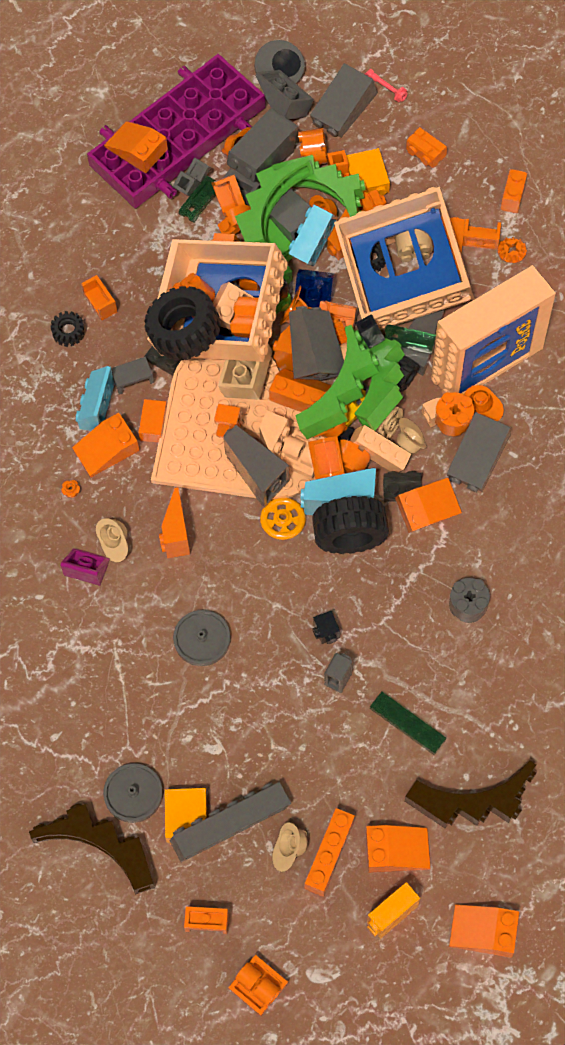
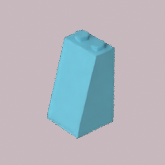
[300,468,376,515]

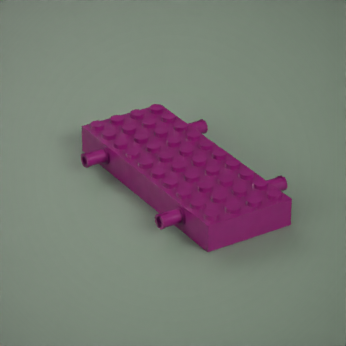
[87,54,265,209]

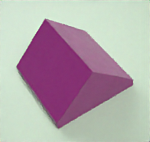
[60,548,110,586]

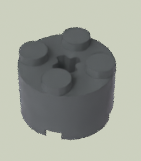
[449,578,490,623]

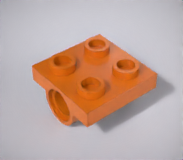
[228,955,288,1016]

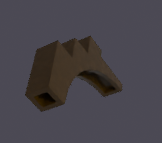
[404,760,537,828]
[29,804,155,895]

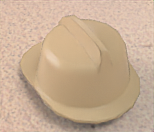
[396,418,426,454]
[96,518,128,562]
[272,822,307,872]

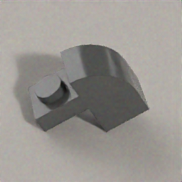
[172,158,211,197]

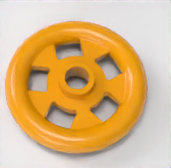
[260,498,306,540]

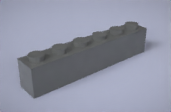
[169,782,291,863]

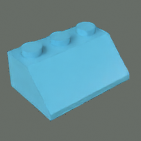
[289,205,339,266]
[76,366,114,431]

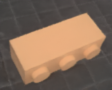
[350,425,411,472]

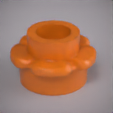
[61,480,80,498]

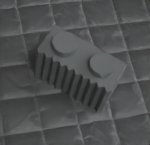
[324,653,352,693]

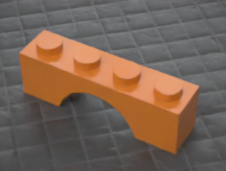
[304,808,355,897]

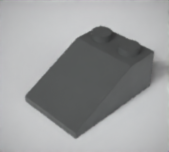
[255,70,314,119]

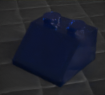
[295,269,335,308]

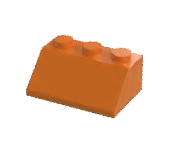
[269,368,332,412]

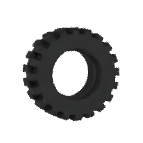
[144,286,221,360]
[312,496,389,554]

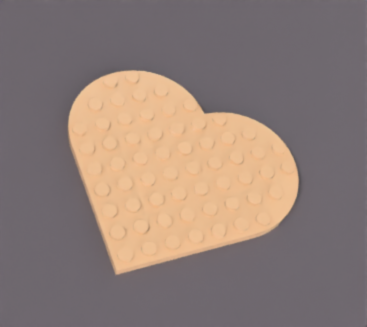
[151,357,325,500]

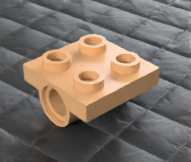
[279,430,316,479]

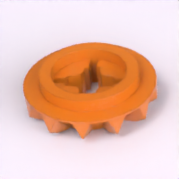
[498,236,527,263]

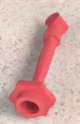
[365,69,408,102]

